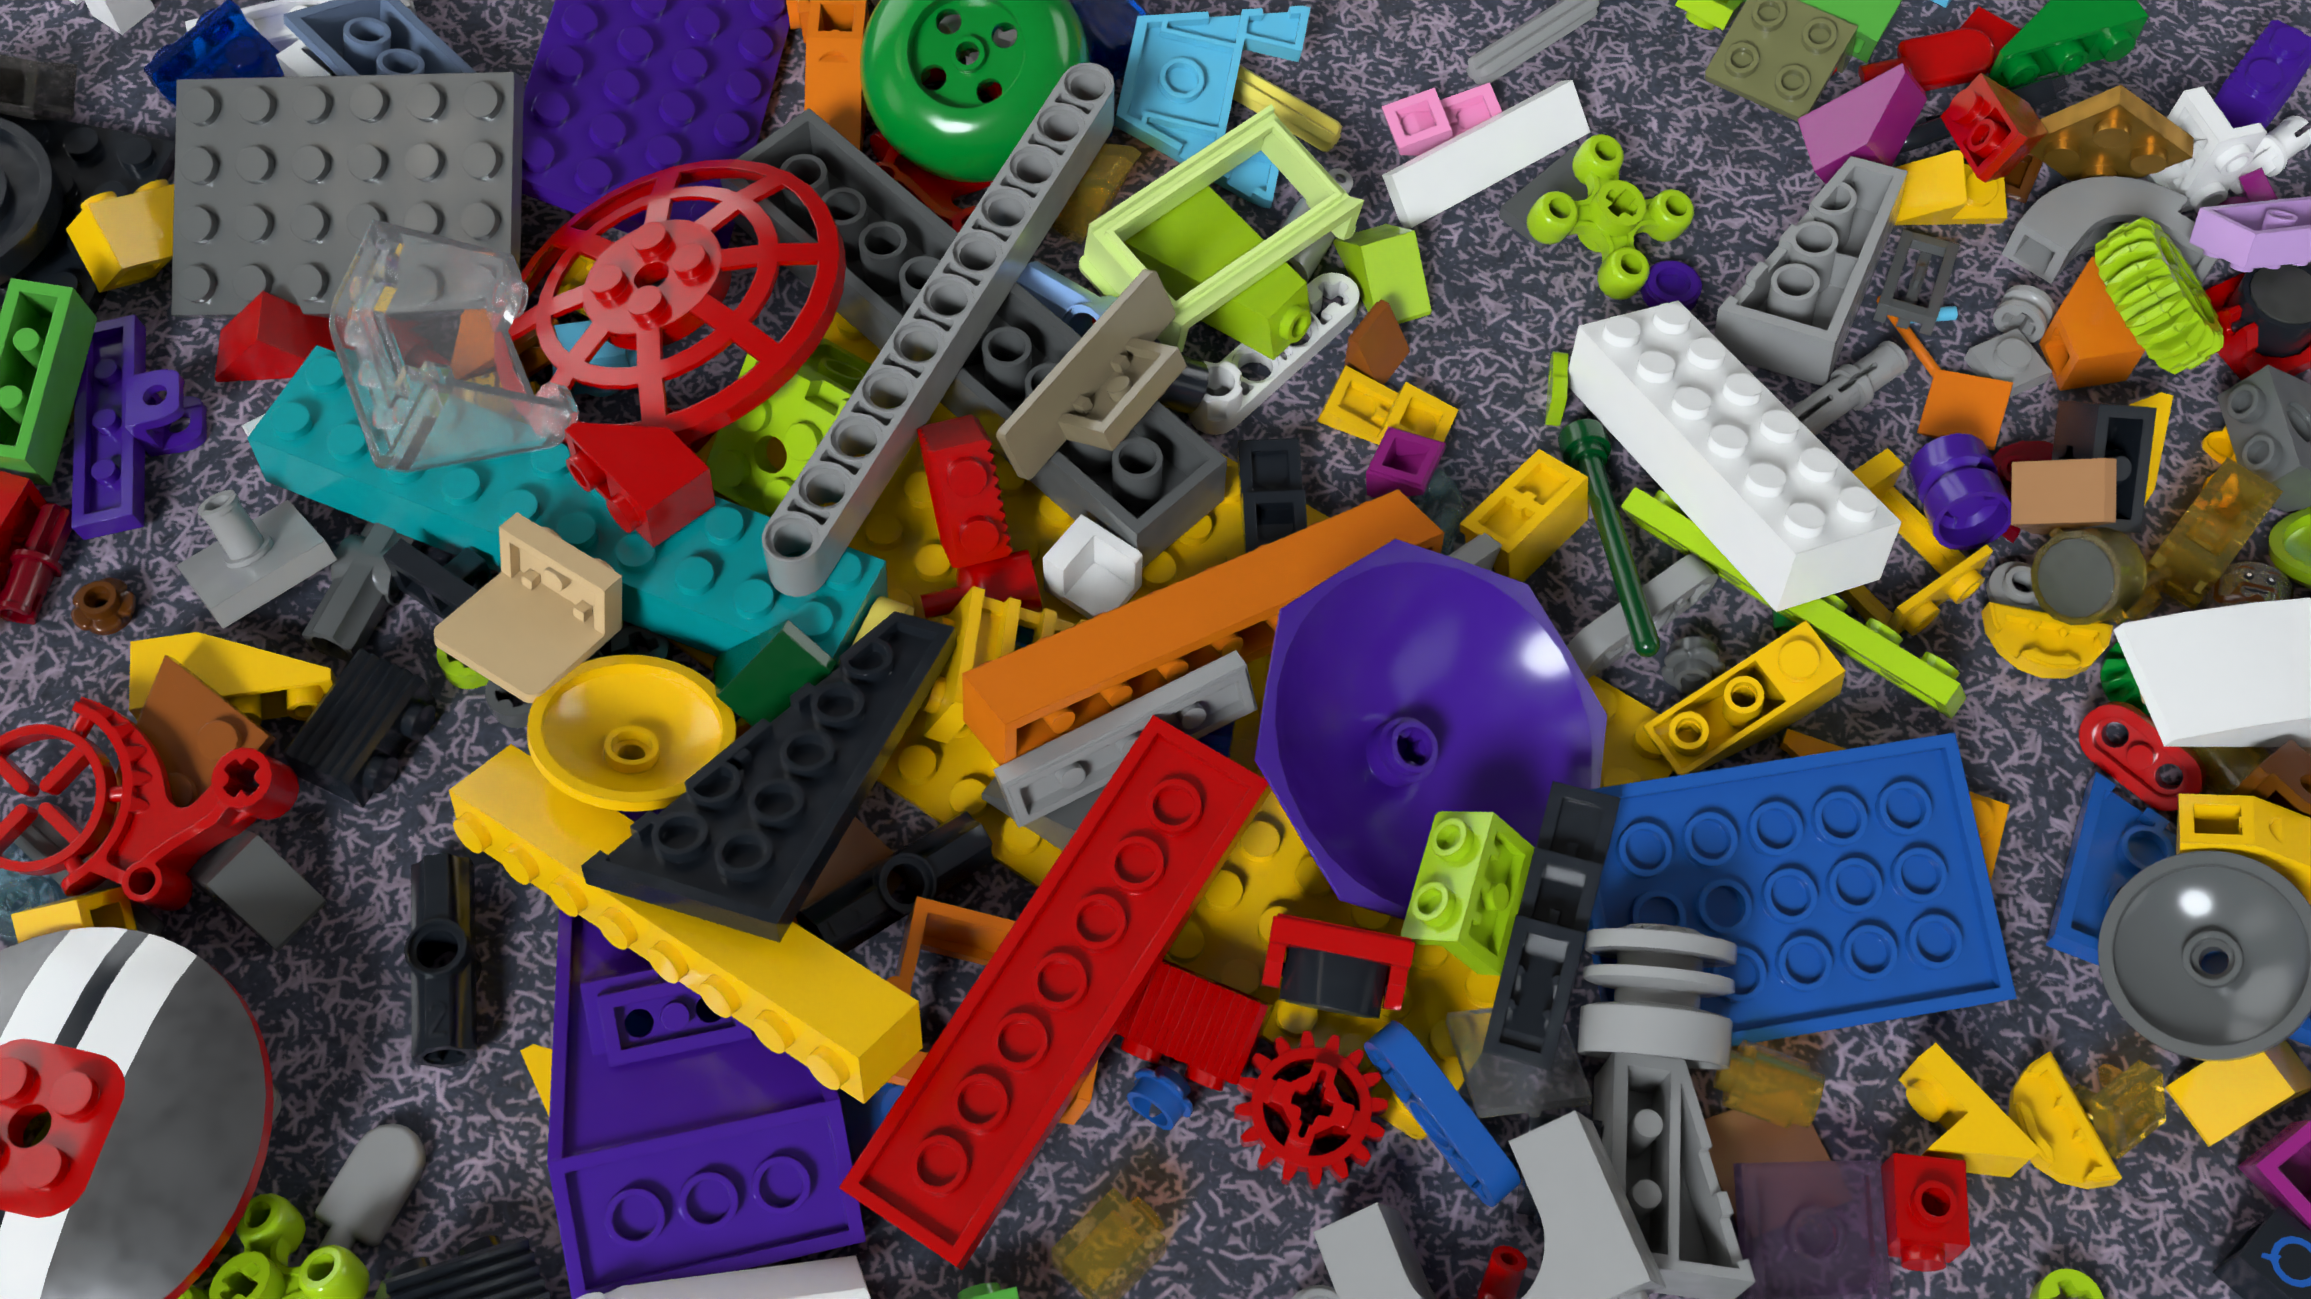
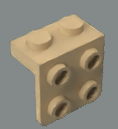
[434,512,622,703]

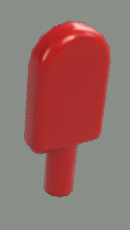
[1858,28,1995,91]

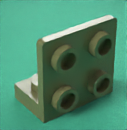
[1705,0,1858,122]

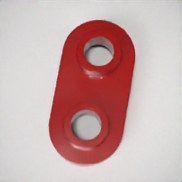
[2079,701,2206,811]

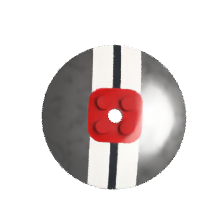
[0,927,274,1299]

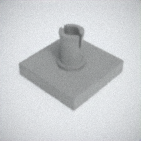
[176,490,337,629]

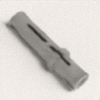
[1790,340,1909,436]

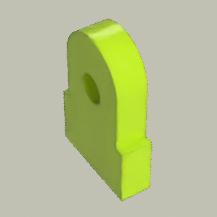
[1545,351,1568,426]

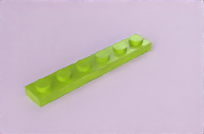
[1621,487,1967,720]

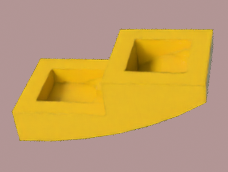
[1317,365,1458,445]

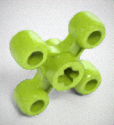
[1527,134,1694,300]
[177,1193,370,1299]

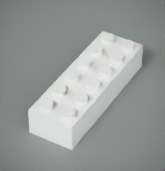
[1568,300,1901,612]

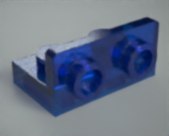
[144,0,284,111]

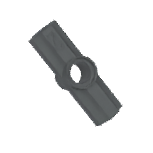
[302,521,424,661]

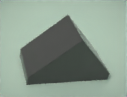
[186,830,327,952]

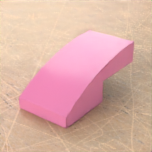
[1382,82,1502,156]

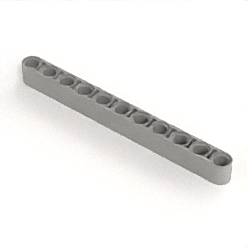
[762,63,1115,597]

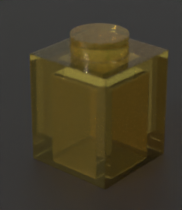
[1051,1187,1166,1299]

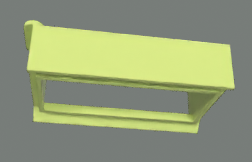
[1079,104,1364,352]

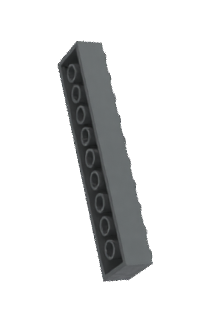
[721,108,1227,569]

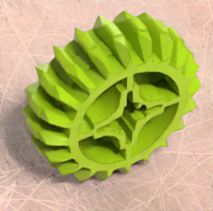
[2095,217,2224,375]

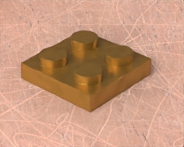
[2029,85,2194,182]

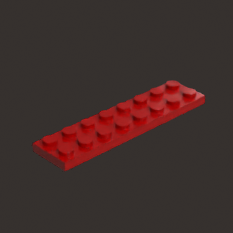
[839,715,1272,1270]

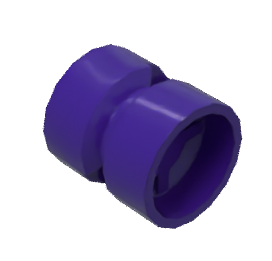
[1909,433,2011,550]

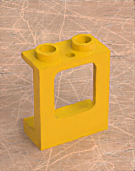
[1839,448,1993,636]

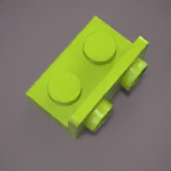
[1401,811,1535,976]

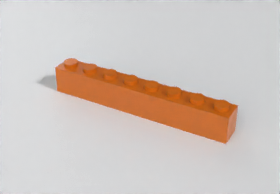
[962,489,1445,766]

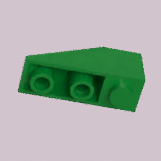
[1988,0,2149,87]

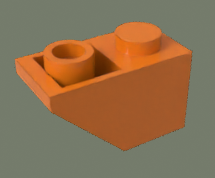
[2039,256,2145,391]

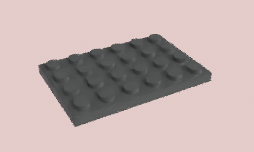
[171,72,524,319]

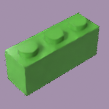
[0,278,97,486]

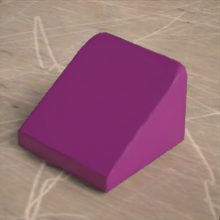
[1366,426,1446,498]

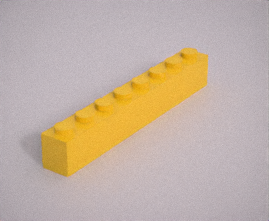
[449,744,923,1104]

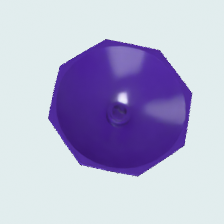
[1255,539,1607,920]

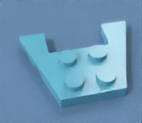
[1114,6,1311,208]

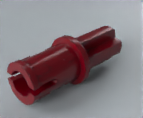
[0,503,72,625]

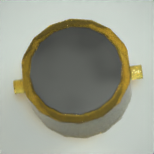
[2031,527,2147,625]

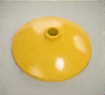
[527,655,736,812]

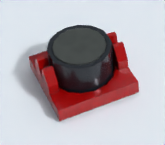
[2205,264,2311,381]
[1262,913,1415,1019]

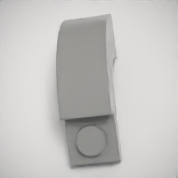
[2002,176,2219,284]

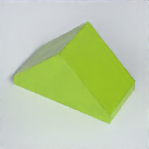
[1333,224,1432,324]

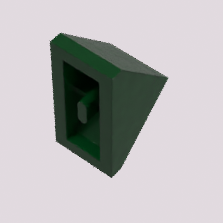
[713,620,837,727]

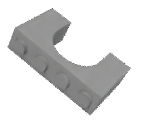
[1313,1110,1666,1299]

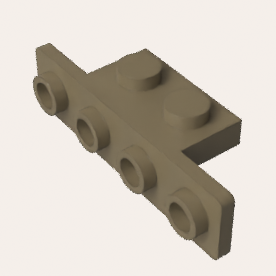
[996,269,1187,480]

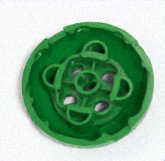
[860,0,1090,183]

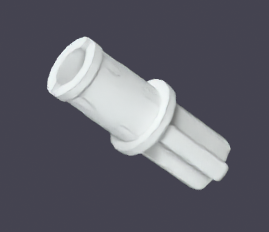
[2230,115,2311,194]

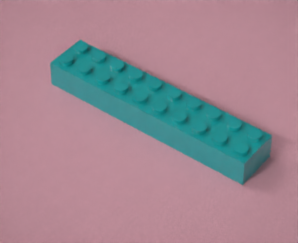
[247,345,888,675]

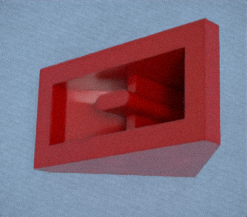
[215,291,342,382]

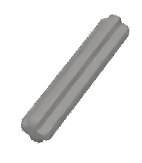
[1466,0,1600,86]

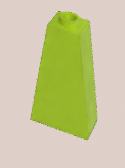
[1124,185,1311,360]

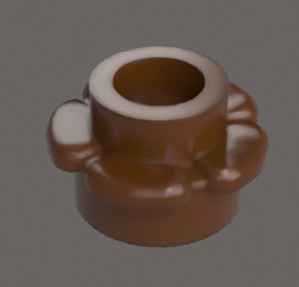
[71,577,136,635]

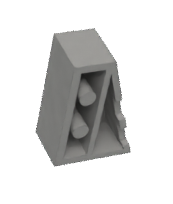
[1593,1052,1756,1299]

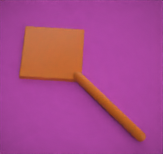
[1877,295,2013,450]

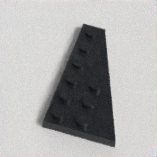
[581,611,957,943]

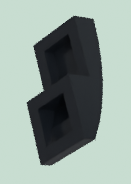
[1237,438,1307,554]

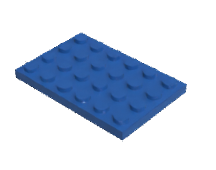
[1588,732,2017,1047]

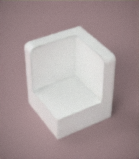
[1043,514,1143,619]

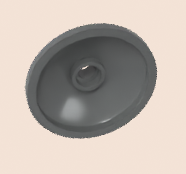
[2098,851,2311,1061]

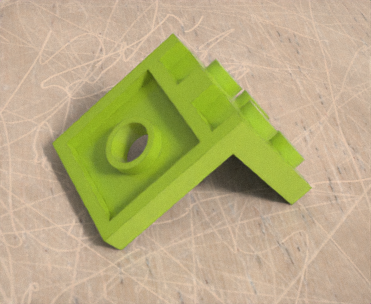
[706,338,895,517]

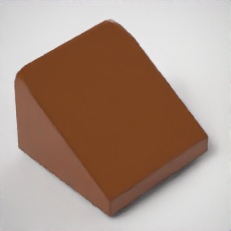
[1344,299,1410,385]

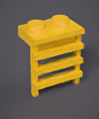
[920,586,1086,744]

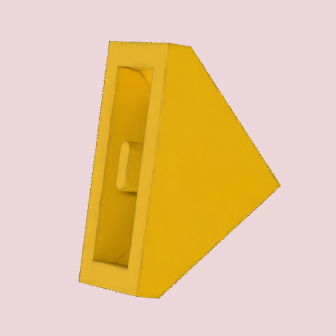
[2165,1040,2311,1147]

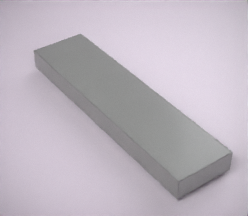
[993,650,1258,828]

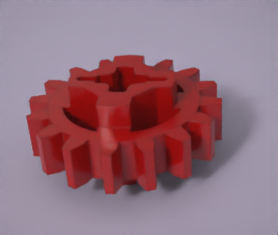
[1234,1031,1388,1189]

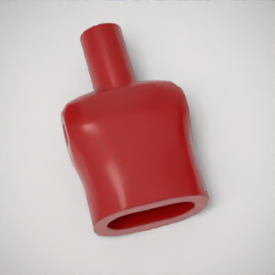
[920,549,1043,619]

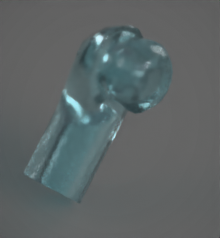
[1418,467,1468,556]

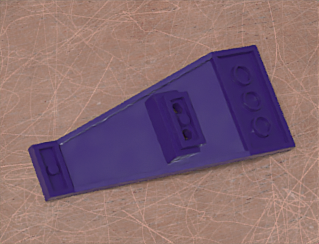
[547,808,866,1299]

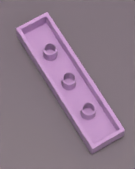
[2189,196,2311,272]

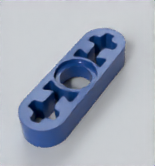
[1364,1020,1521,1207]

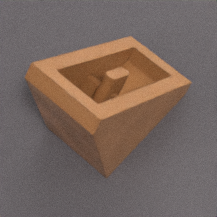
[2011,458,2117,535]

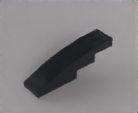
[1482,781,1621,1071]

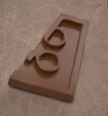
[87,655,277,859]

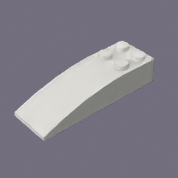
[2113,598,2311,747]

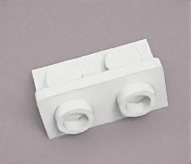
[2145,86,2267,213]

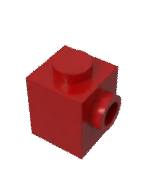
[1875,1153,1970,1272]

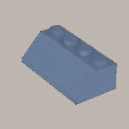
[284,0,477,76]

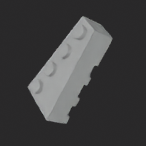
[1714,156,1908,386]

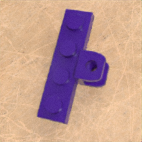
[71,314,207,540]

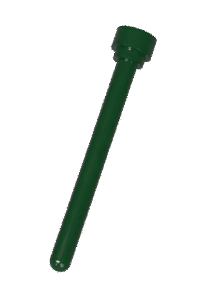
[1558,419,1660,657]

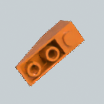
[804,0,869,152]

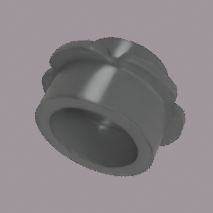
[1661,636,1726,695]

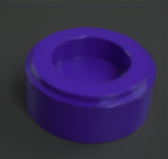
[1641,260,1702,311]

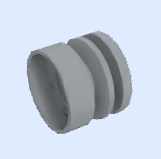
[1577,923,1737,1070]

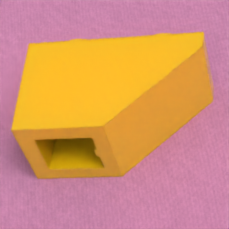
[66,179,174,293]

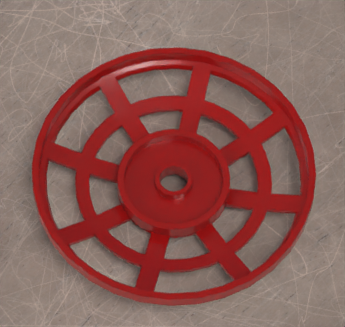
[495,159,846,447]

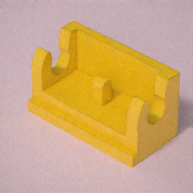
[1460,449,1588,582]

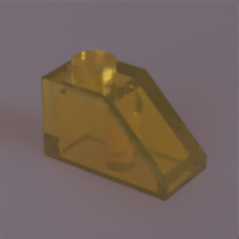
[1051,143,1142,245]

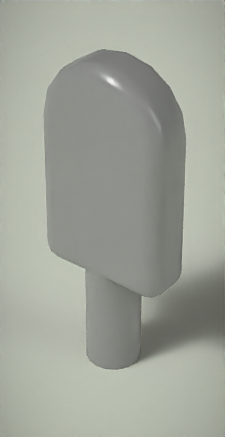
[315,1123,426,1250]

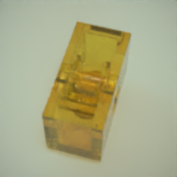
[2139,457,2283,611]

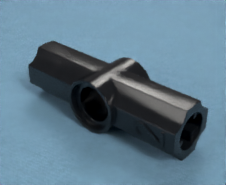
[796,811,994,954]
[404,853,482,1069]

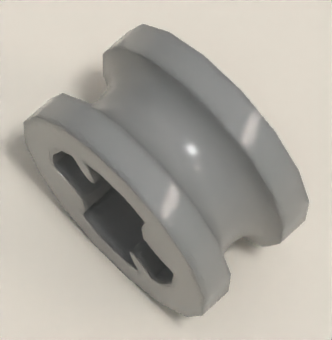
[1993,285,2056,343]

